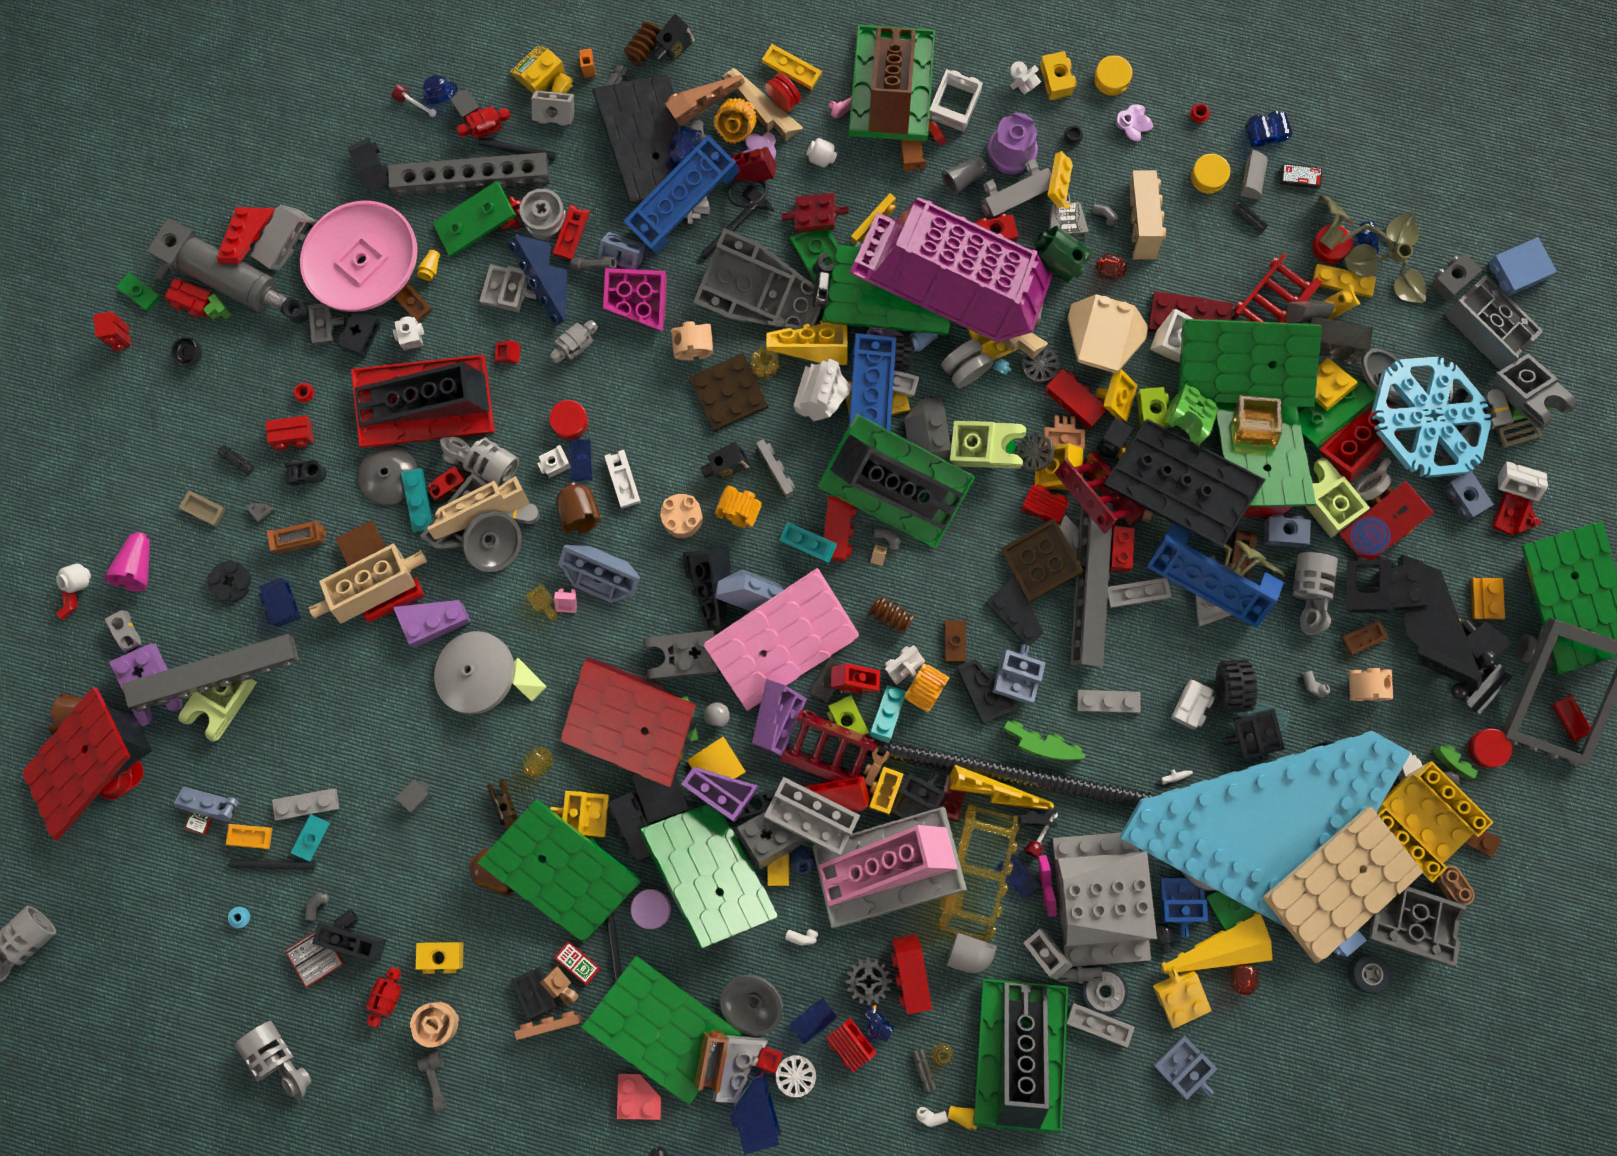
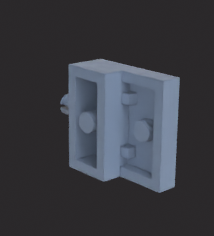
[993,644,1045,705]
[1153,1035,1217,1099]

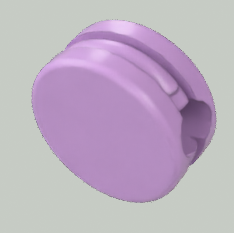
[631,889,671,929]

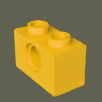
[1040,51,1076,100]
[416,942,463,974]

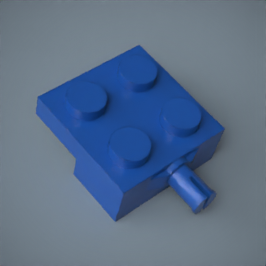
[1160,878,1208,937]

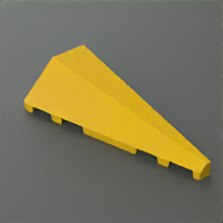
[950,765,1054,811]
[1161,912,1272,974]

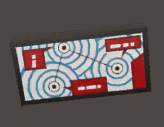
[1280,163,1322,189]

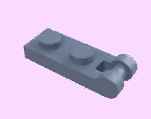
[174,786,239,822]

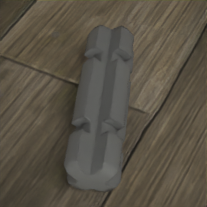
[606,65,627,86]
[912,1049,936,1092]

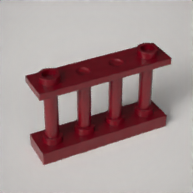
[1054,451,1145,534]
[781,710,878,782]

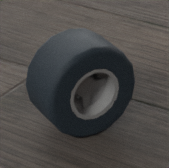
[1348,954,1391,994]

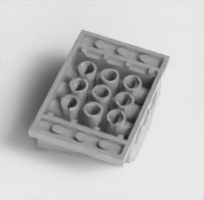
[1052,833,1157,967]

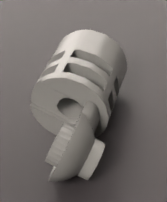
[440,437,520,487]
[1292,552,1338,635]
[0,906,56,982]
[234,1021,311,1100]

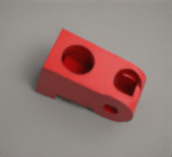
[427,466,467,502]

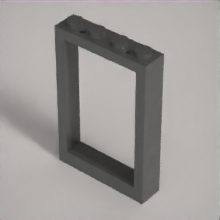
[1501,617,1617,766]

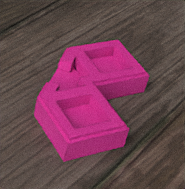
[1038,855,1057,917]

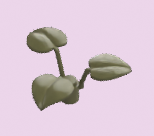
[1317,194,1394,252]
[1345,212,1427,303]
[1197,536,1285,581]

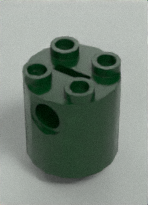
[1034,226,1093,283]

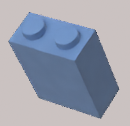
[1489,237,1557,296]

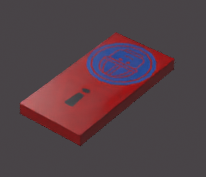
[1340,481,1434,560]

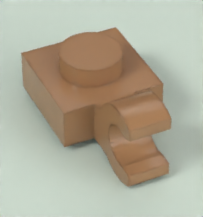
[863,746,889,786]
[540,966,579,1006]

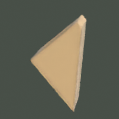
[870,545,887,566]

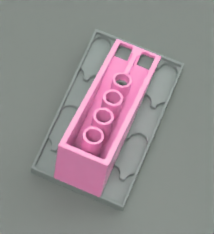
[812,807,967,928]

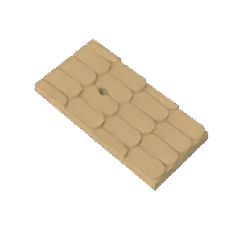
[1262,807,1423,963]

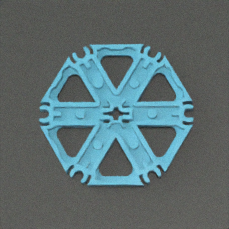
[1371,357,1492,478]

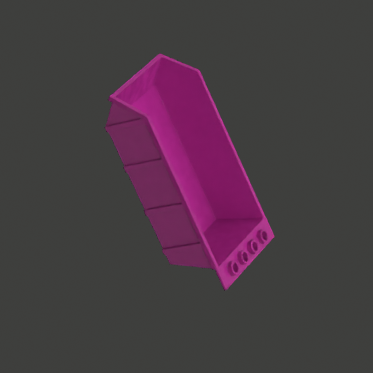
[850,197,1053,343]

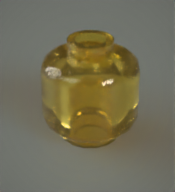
[522,747,554,778]

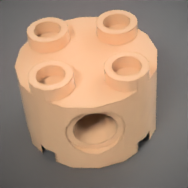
[671,322,713,361]
[660,494,703,539]
[1349,668,1393,701]
[410,1002,459,1047]

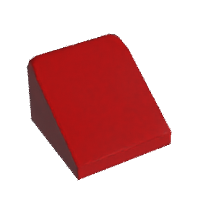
[494,340,520,363]

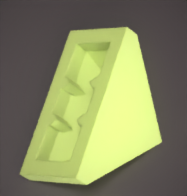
[512,658,547,701]

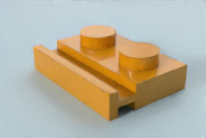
[1470,578,1505,620]

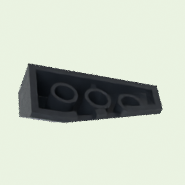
[683,547,731,632]

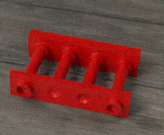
[1232,253,1322,323]

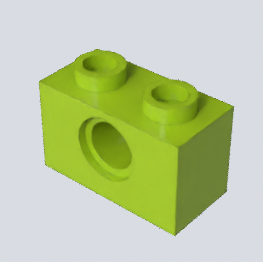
[1136,387,1169,428]
[826,695,869,744]

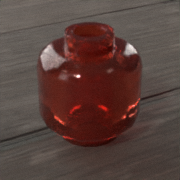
[1096,253,1127,281]
[1231,963,1259,995]

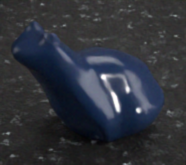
[790,844,814,876]

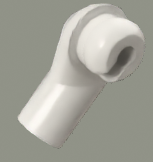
[785,929,818,945]

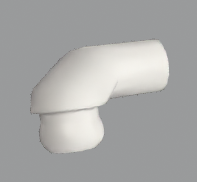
[916,1107,948,1127]

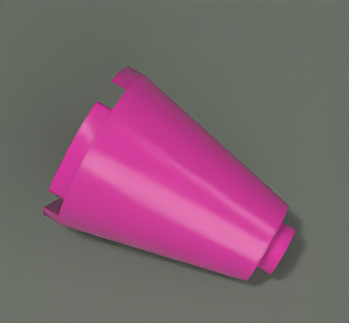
[105,532,150,592]

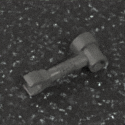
[417,1051,447,1112]

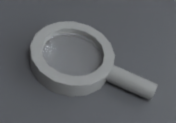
[1354,458,1391,501]

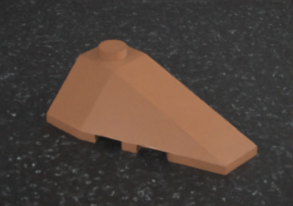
[665,75,745,127]

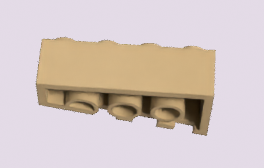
[1130,170,1166,259]

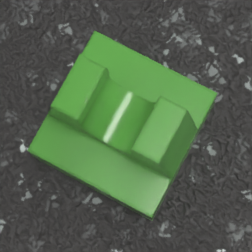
[204,293,232,320]

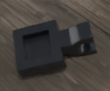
[1020,809,1057,827]

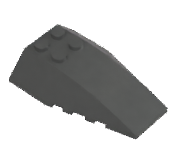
[693,228,823,329]

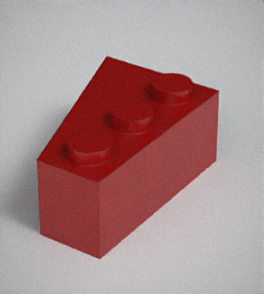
[891,934,932,1014]

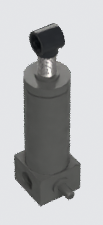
[147,218,309,324]

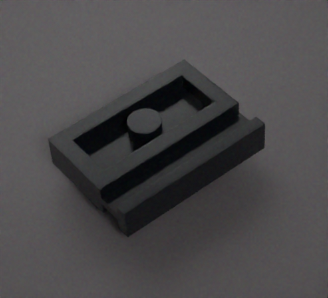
[511,967,557,1020]

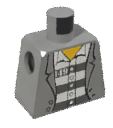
[1048,194,1088,240]

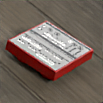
[285,931,345,988]

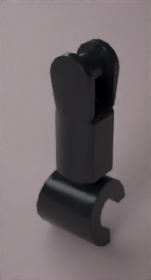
[812,253,835,309]

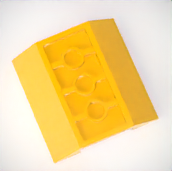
[1376,761,1494,883]

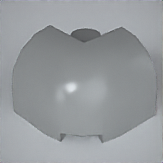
[946,933,997,974]

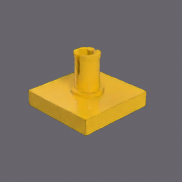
[1096,369,1138,422]

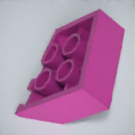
[603,268,667,331]

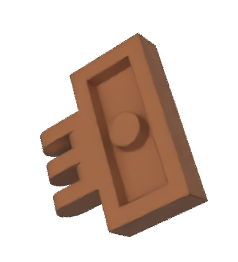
[1043,415,1085,451]

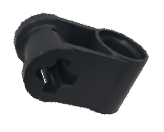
[285,460,327,486]

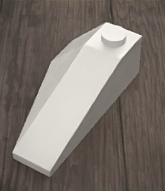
[1150,309,1193,363]

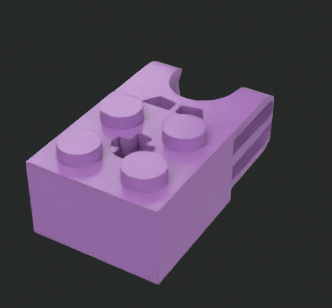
[109,643,182,726]

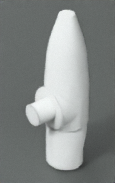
[1161,769,1193,785]

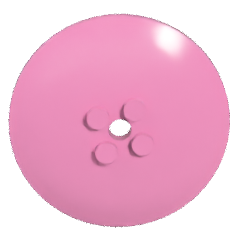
[300,201,417,312]

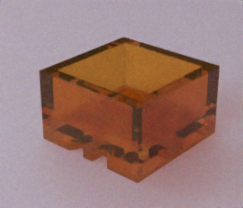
[1235,396,1282,447]

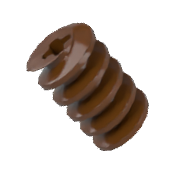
[624,22,661,67]
[868,595,915,636]

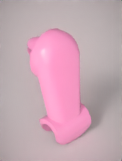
[829,96,852,118]

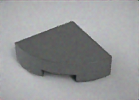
[246,503,275,524]

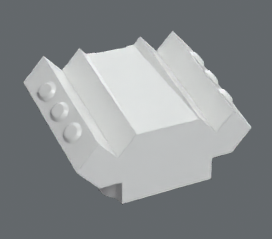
[794,358,852,421]

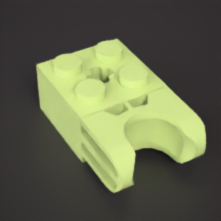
[950,421,1026,468]
[1305,458,1370,538]
[178,679,257,742]

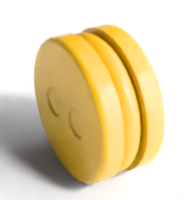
[1094,56,1132,96]
[1191,154,1230,194]

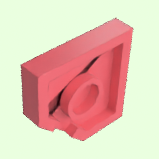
[617,1073,662,1120]

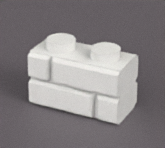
[1498,462,1548,501]
[1171,680,1215,729]

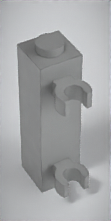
[981,159,1051,219]

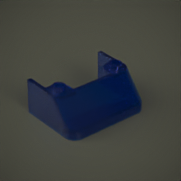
[730,1070,781,1155]

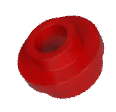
[1190,103,1210,123]
[294,383,314,403]

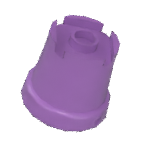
[987,113,1038,175]

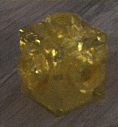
[750,346,780,379]

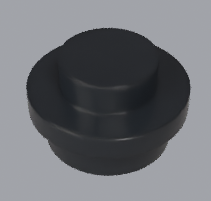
[1063,125,1083,145]

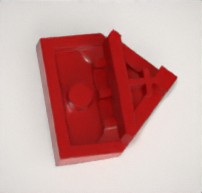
[1491,491,1541,535]

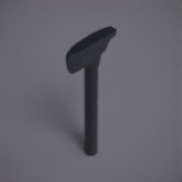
[701,185,774,258]

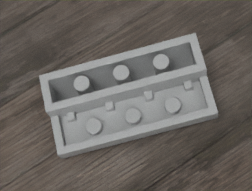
[763,777,860,856]

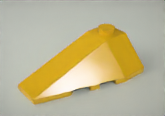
[766,321,848,365]

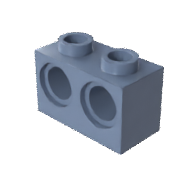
[597,232,646,270]

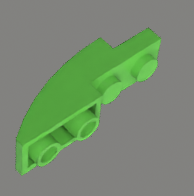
[1002,720,1086,761]

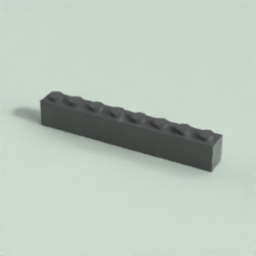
[1070,503,1113,668]
[122,634,299,712]

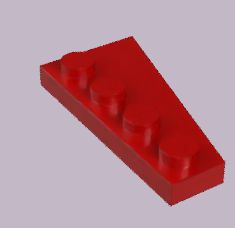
[217,207,275,264]

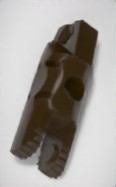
[486,779,518,830]

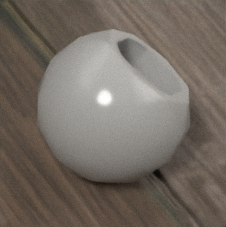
[704,702,730,727]

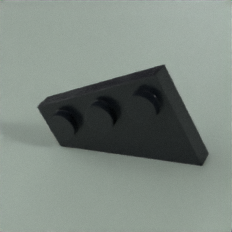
[985,575,1044,646]
[956,659,1020,725]

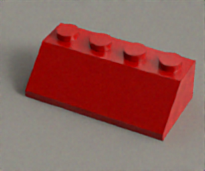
[1319,403,1403,484]

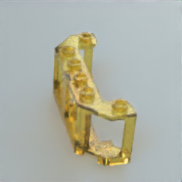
[937,804,1020,942]

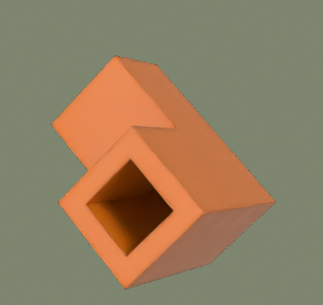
[579,49,596,78]

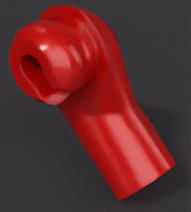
[56,591,78,620]

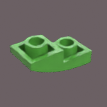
[1433,745,1478,780]

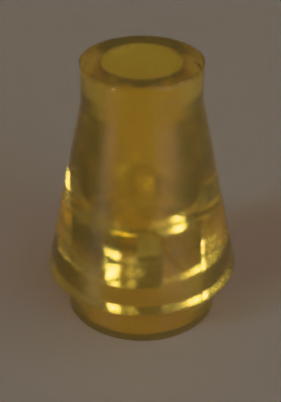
[932,1043,953,1065]

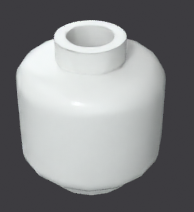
[806,138,837,168]
[56,564,91,593]

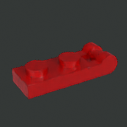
[553,205,590,261]

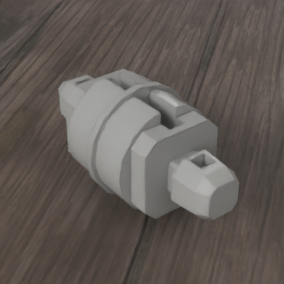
[550,320,598,363]

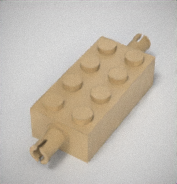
[309,543,427,623]

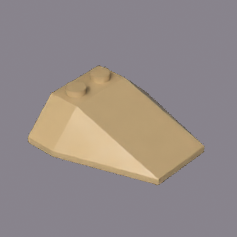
[1067,294,1148,374]

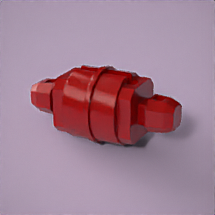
[456,106,511,139]
[365,967,402,1028]

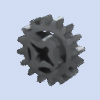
[845,957,892,1005]

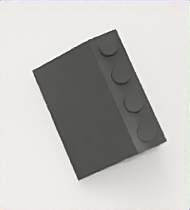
[1444,275,1543,370]
[1370,887,1466,968]

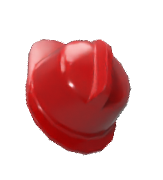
[99,761,144,799]

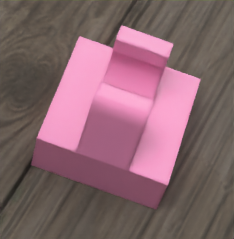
[554,589,577,613]

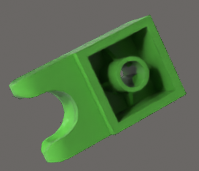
[1165,384,1218,447]

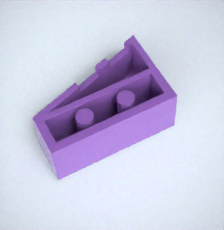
[393,600,471,648]
[752,679,807,756]
[682,767,759,822]

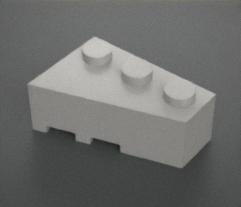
[251,204,317,270]

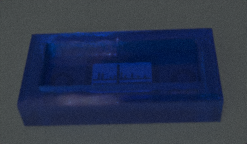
[570,439,593,481]
[996,853,1040,899]

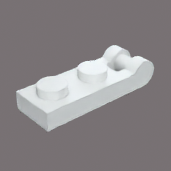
[605,450,641,509]

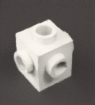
[393,317,424,350]

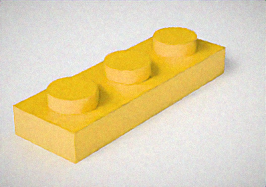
[762,44,822,90]
[1048,151,1073,208]
[851,193,896,246]
[1312,264,1376,298]

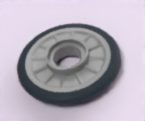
[1082,967,1129,1016]

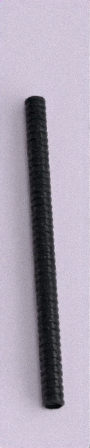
[867,739,1153,808]

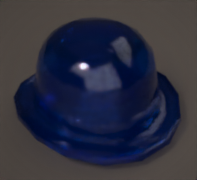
[421,75,458,105]

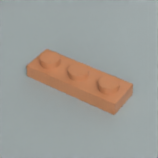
[514,1011,582,1040]

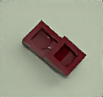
[942,774,965,823]

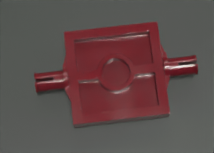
[782,193,849,233]

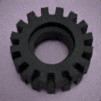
[894,335,912,373]

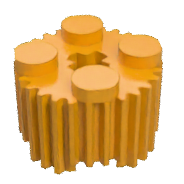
[713,98,757,144]
[715,486,762,528]
[904,663,949,713]

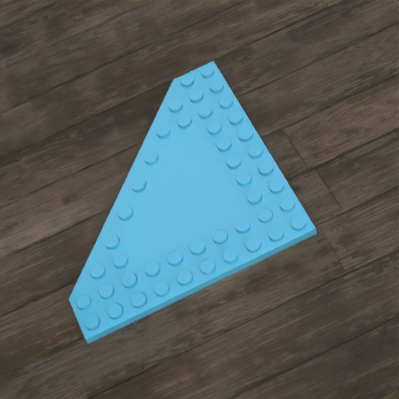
[1119,731,1411,927]

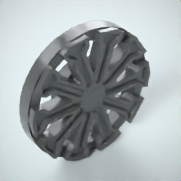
[1021,347,1060,383]
[1017,433,1054,471]

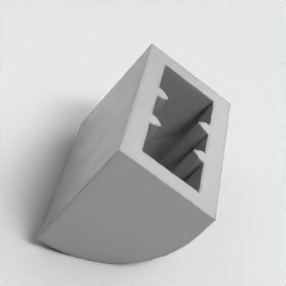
[1240,150,1268,200]

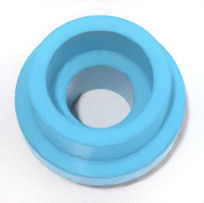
[992,358,1012,375]
[228,907,250,928]

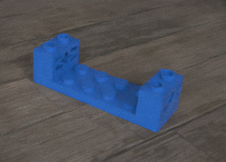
[624,135,741,255]
[849,333,896,431]
[1147,523,1284,629]

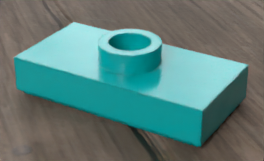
[290,814,330,861]

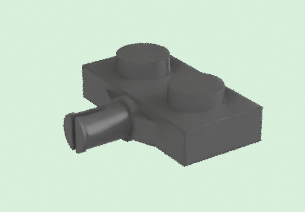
[308,303,346,345]

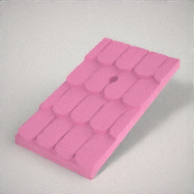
[704,568,859,711]

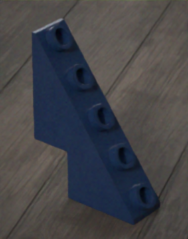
[506,235,567,326]

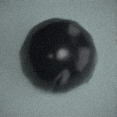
[171,336,203,367]

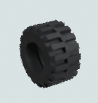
[1216,659,1258,713]

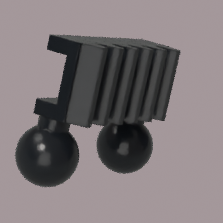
[1451,651,1513,714]

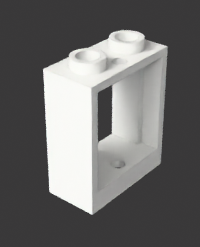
[929,69,983,132]

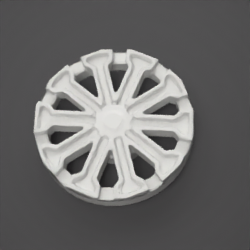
[776,1055,816,1097]

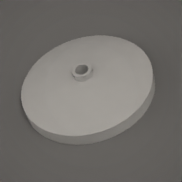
[434,631,514,714]

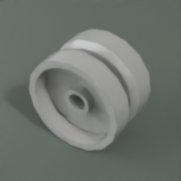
[520,189,566,240]
[941,339,993,389]

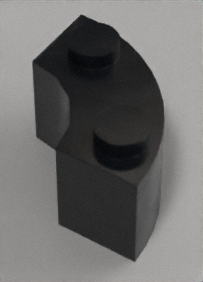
[348,138,389,192]

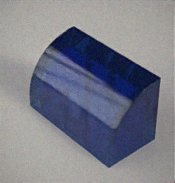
[789,997,839,1045]

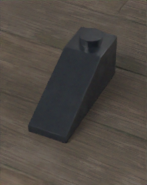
[312,923,386,962]

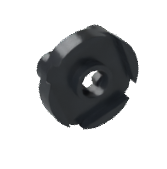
[207,560,251,602]

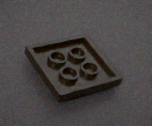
[689,353,768,432]
[1001,518,1085,603]

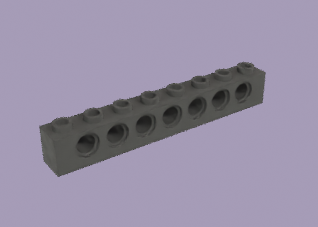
[388,152,550,196]

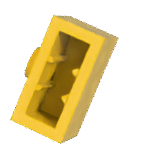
[869,767,903,815]

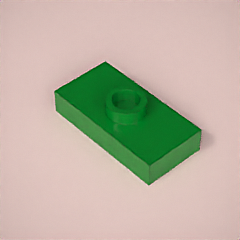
[116,272,161,313]

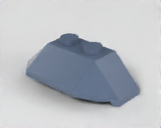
[558,545,640,603]
[715,569,784,611]

